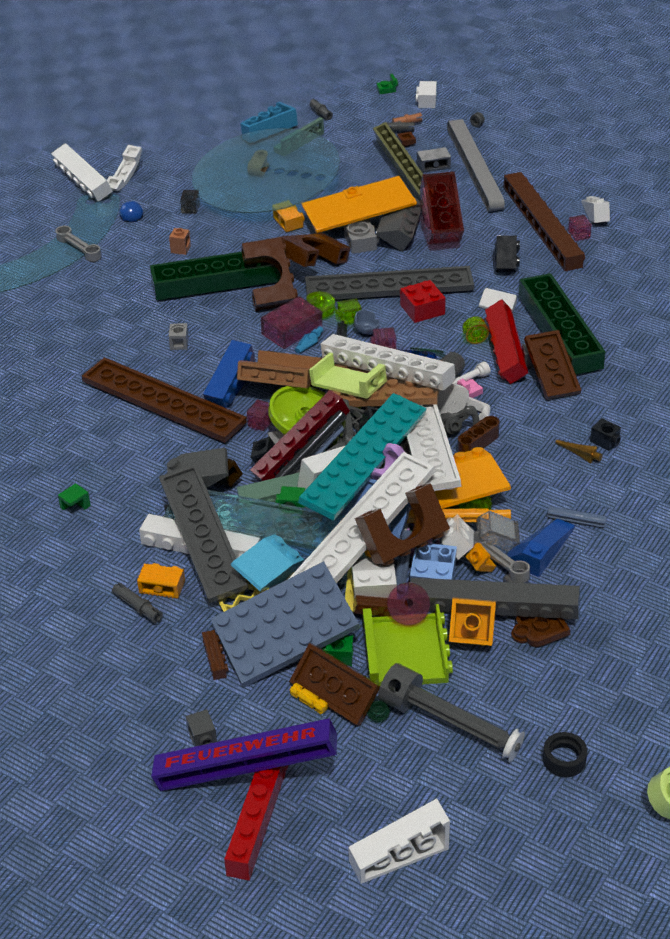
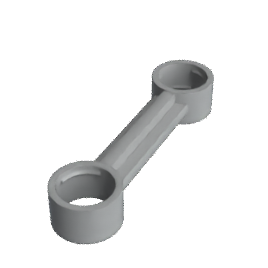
[55,225,101,262]
[474,531,530,583]

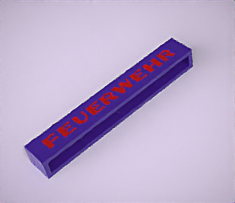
[151,718,337,791]

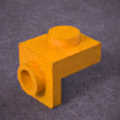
[465,543,496,572]

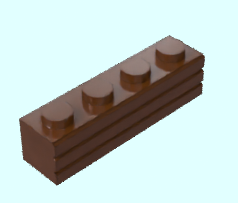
[353,595,408,616]
[202,630,228,680]

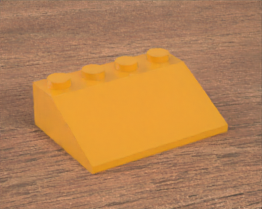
[434,447,511,509]

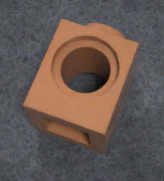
[169,228,191,255]

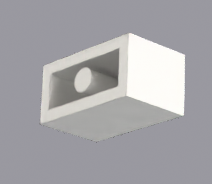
[416,81,437,108]

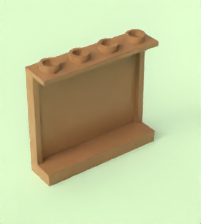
[237,350,322,388]

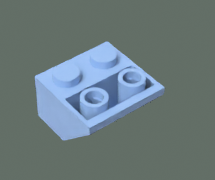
[410,543,457,581]

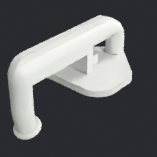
[437,383,491,420]

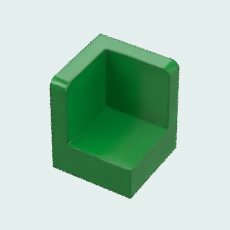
[58,483,91,510]

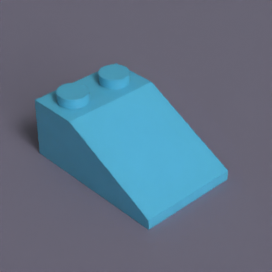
[231,534,304,591]

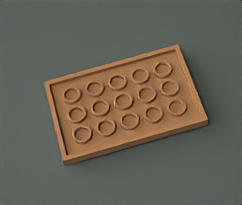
[328,360,443,407]

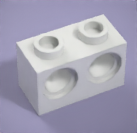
[442,514,474,560]

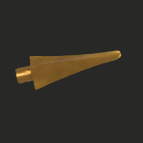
[555,440,603,464]

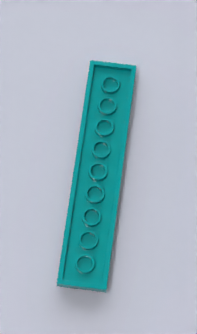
[298,393,427,521]

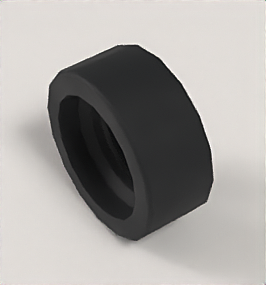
[543,732,588,777]

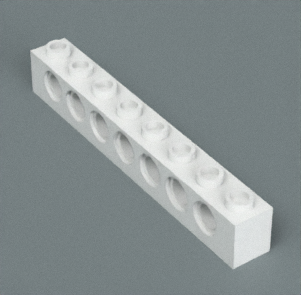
[321,334,456,391]

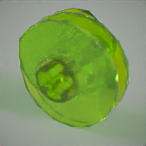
[305,291,336,319]

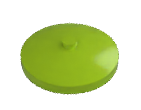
[268,386,326,434]

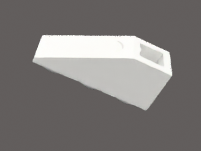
[581,196,610,223]

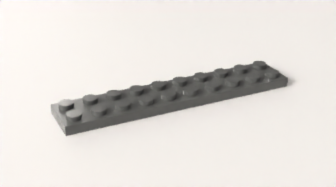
[305,266,474,302]

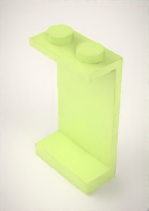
[309,353,387,399]

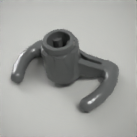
[440,406,480,434]

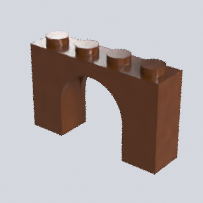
[280,233,351,267]
[241,237,298,311]
[354,483,450,566]

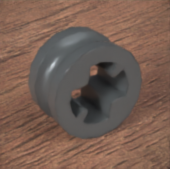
[470,112,485,127]

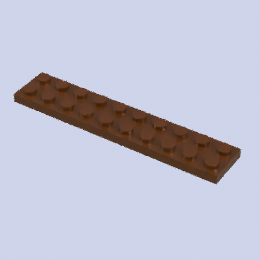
[82,357,247,443]

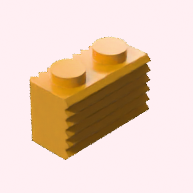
[272,201,305,232]
[137,563,185,599]

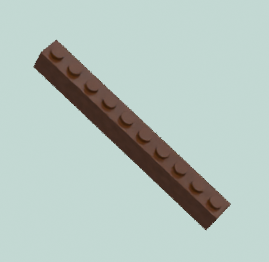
[503,172,585,271]

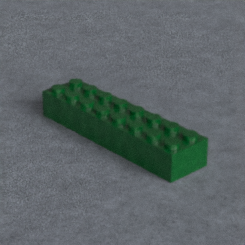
[150,252,281,300]
[518,273,606,375]

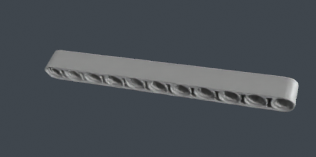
[447,119,505,212]

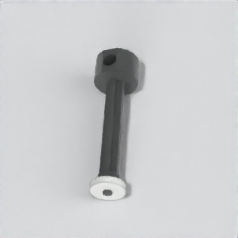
[378,663,525,763]

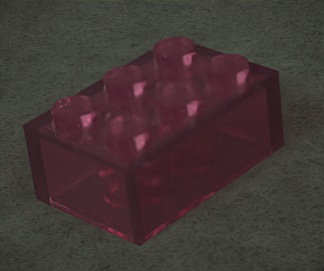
[261,296,322,349]

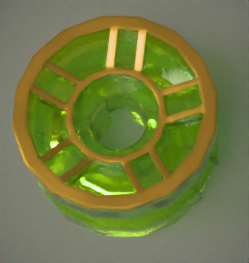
[462,316,489,344]

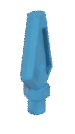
[294,326,324,353]

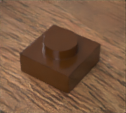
[397,132,416,146]

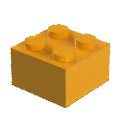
[449,597,496,646]

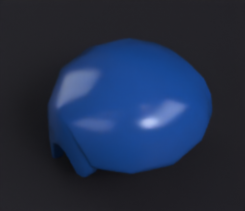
[119,201,143,222]

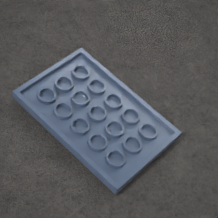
[211,561,360,687]

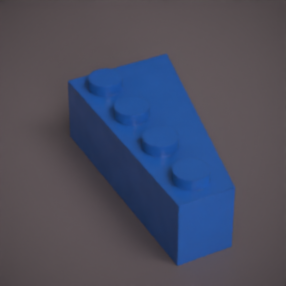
[203,340,256,408]

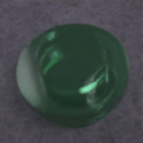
[367,701,390,722]

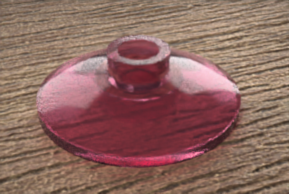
[387,582,430,625]

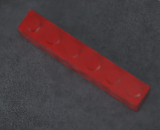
[485,299,528,384]
[224,765,288,881]

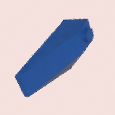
[507,518,575,577]

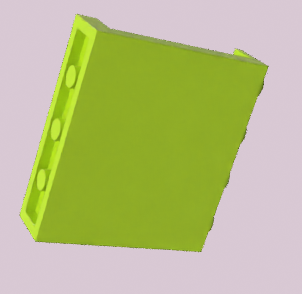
[363,604,453,685]

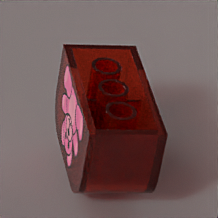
[420,172,464,245]

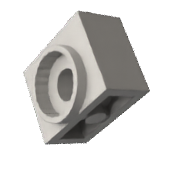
[344,219,379,254]

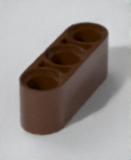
[457,416,500,452]

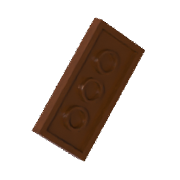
[524,330,582,400]
[289,643,380,726]

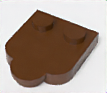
[511,616,570,647]

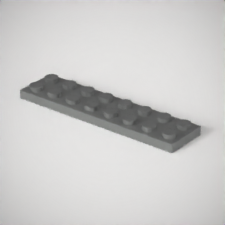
[159,464,248,603]

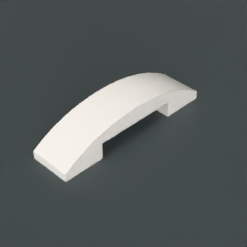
[107,145,142,191]

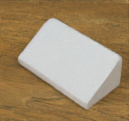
[479,288,517,312]

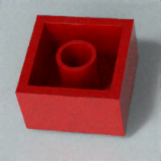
[400,280,446,323]

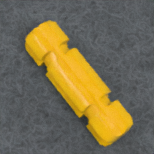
[290,683,328,714]

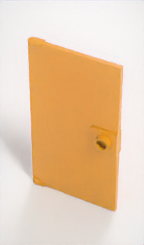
[301,176,417,233]

